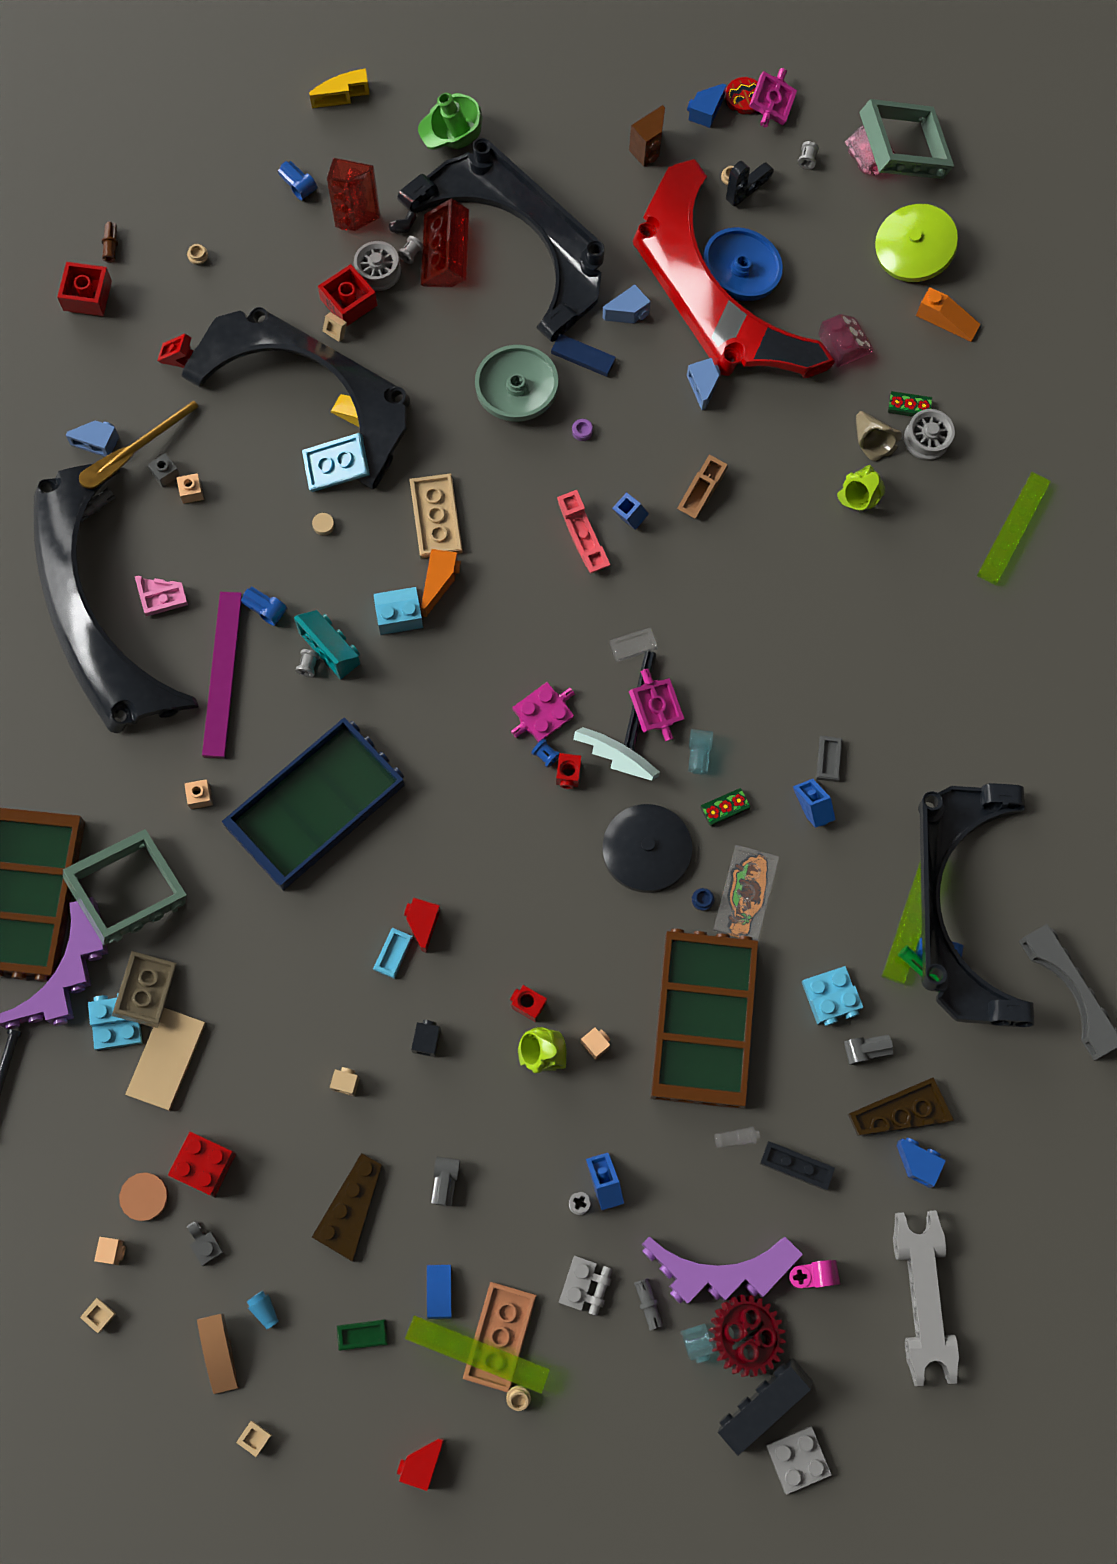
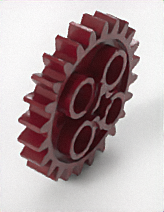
[709,1295,786,1377]

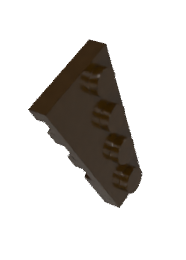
[848,1077,954,1136]
[312,1153,382,1262]

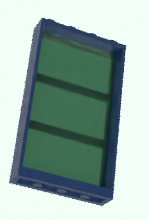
[222,717,405,891]

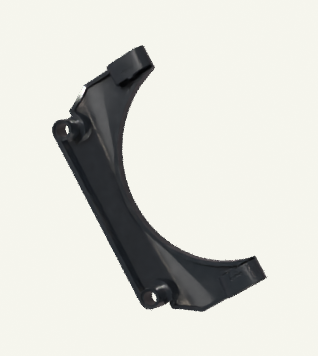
[397,138,605,342]
[182,307,410,489]
[918,783,1034,1027]

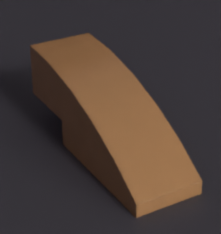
[677,454,729,519]
[197,1314,238,1394]

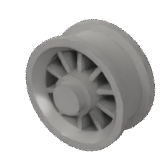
[354,241,401,291]
[904,409,955,460]

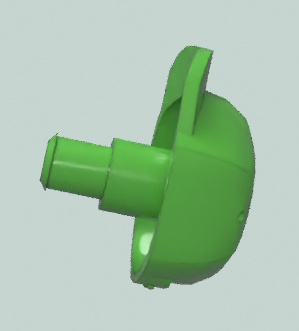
[418,93,483,150]

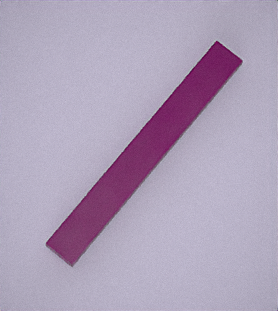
[202,591,243,759]

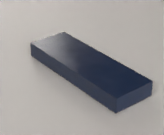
[551,334,616,377]

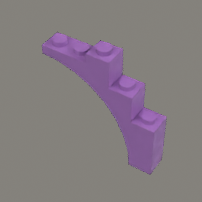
[0,897,108,1029]
[641,1237,803,1304]

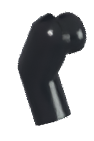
[389,211,417,233]

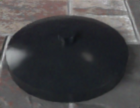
[602,804,692,893]

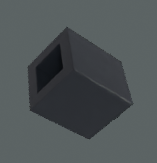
[411,1020,441,1057]

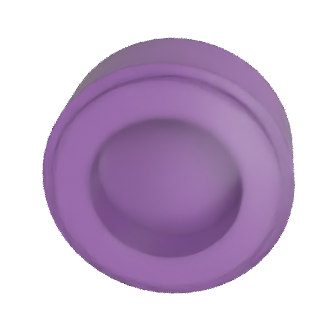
[572,419,593,441]

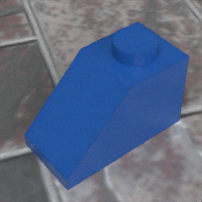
[687,84,726,128]
[793,779,836,828]
[586,1153,624,1210]

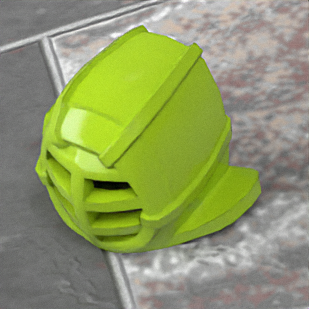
[837,465,885,511]
[518,1027,566,1074]

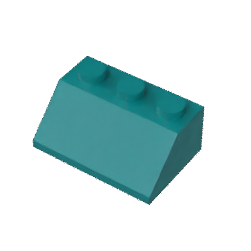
[294,610,360,680]

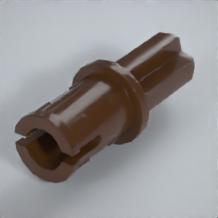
[102,221,118,263]

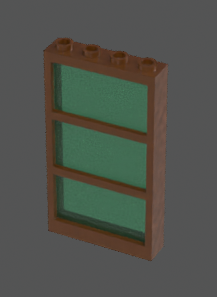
[0,808,85,982]
[650,929,758,1109]

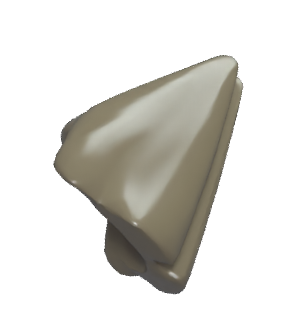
[856,411,902,461]

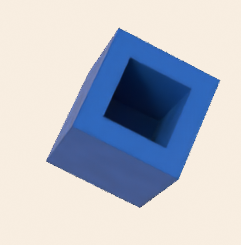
[612,492,649,530]

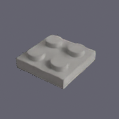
[766,1426,831,1494]

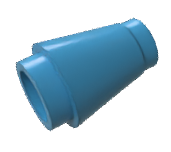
[246,1291,279,1329]

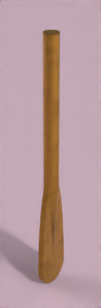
[79,401,198,489]

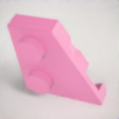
[135,576,188,617]

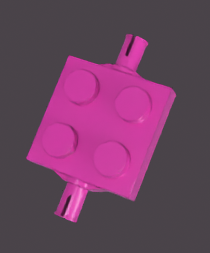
[749,68,797,128]
[629,668,684,742]
[511,682,575,743]

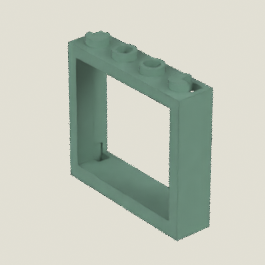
[859,99,954,179]
[63,829,187,945]

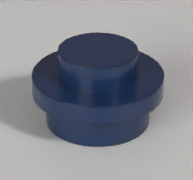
[692,888,714,911]

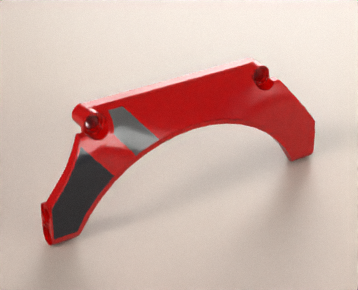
[633,159,835,378]

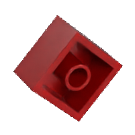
[57,262,112,316]
[318,264,377,327]
[168,1132,236,1198]

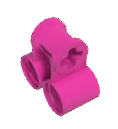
[789,1260,840,1288]

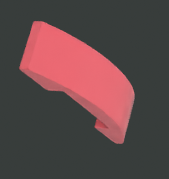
[557,490,610,574]

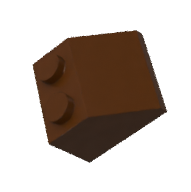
[629,105,665,166]

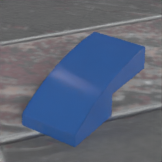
[427,1265,452,1319]

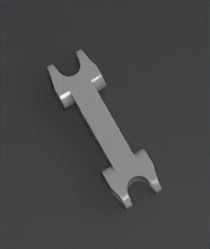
[893,1210,959,1386]

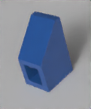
[896,1138,946,1188]

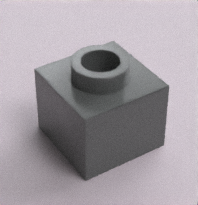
[148,453,180,487]

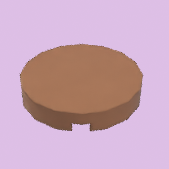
[119,1173,168,1221]

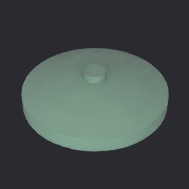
[475,345,558,422]

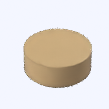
[312,513,334,536]

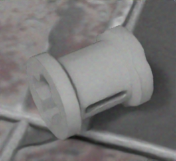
[798,141,819,169]
[398,236,424,264]
[295,649,320,677]
[569,1192,590,1215]

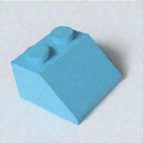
[374,587,423,635]

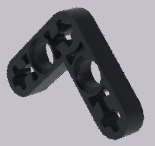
[726,160,774,206]

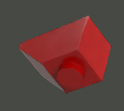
[404,897,441,953]
[397,1438,444,1491]

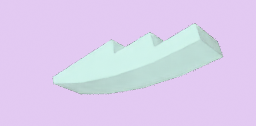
[573,727,660,781]

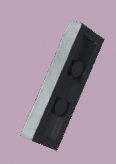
[760,1141,835,1191]

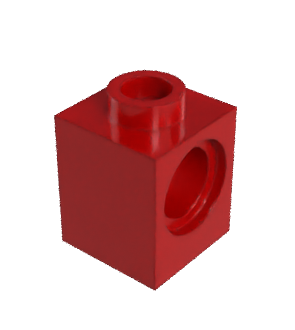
[556,753,582,789]
[510,985,547,1022]

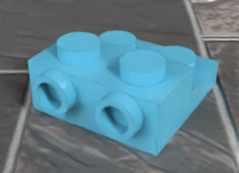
[802,966,863,1026]
[88,993,143,1051]

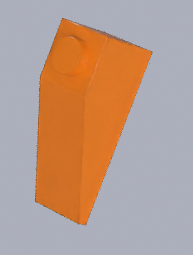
[916,287,981,342]
[421,549,461,617]

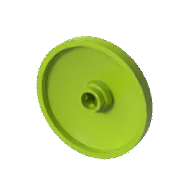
[875,204,958,282]

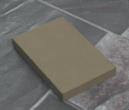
[112,951,177,1028]

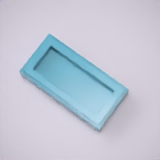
[373,928,413,979]

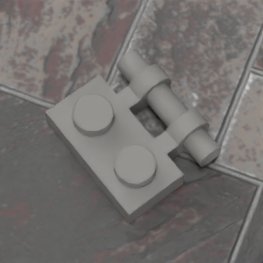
[559,1256,612,1316]

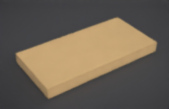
[410,474,463,559]
[125,1008,206,1111]

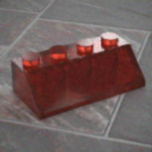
[327,158,380,231]
[421,199,469,287]

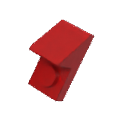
[157,333,193,368]

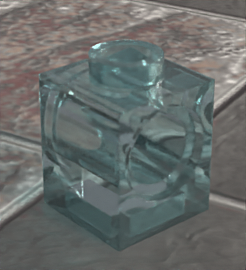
[680,1323,715,1363]

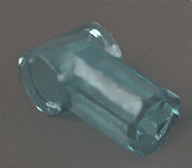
[688,729,713,774]

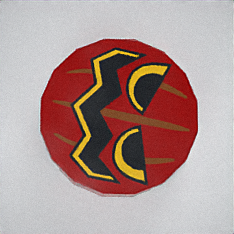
[725,77,758,114]

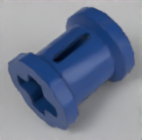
[531,739,560,768]

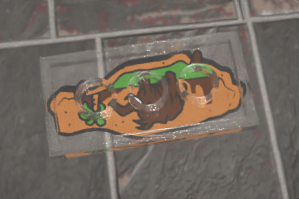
[713,845,779,941]

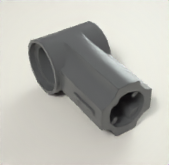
[844,1035,893,1065]
[431,1157,460,1206]

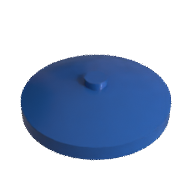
[702,227,783,301]

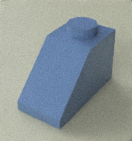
[602,285,650,323]
[687,358,721,410]
[66,420,119,457]

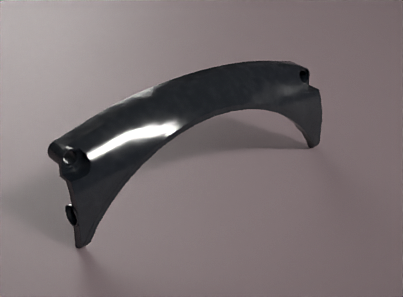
[34,464,199,733]

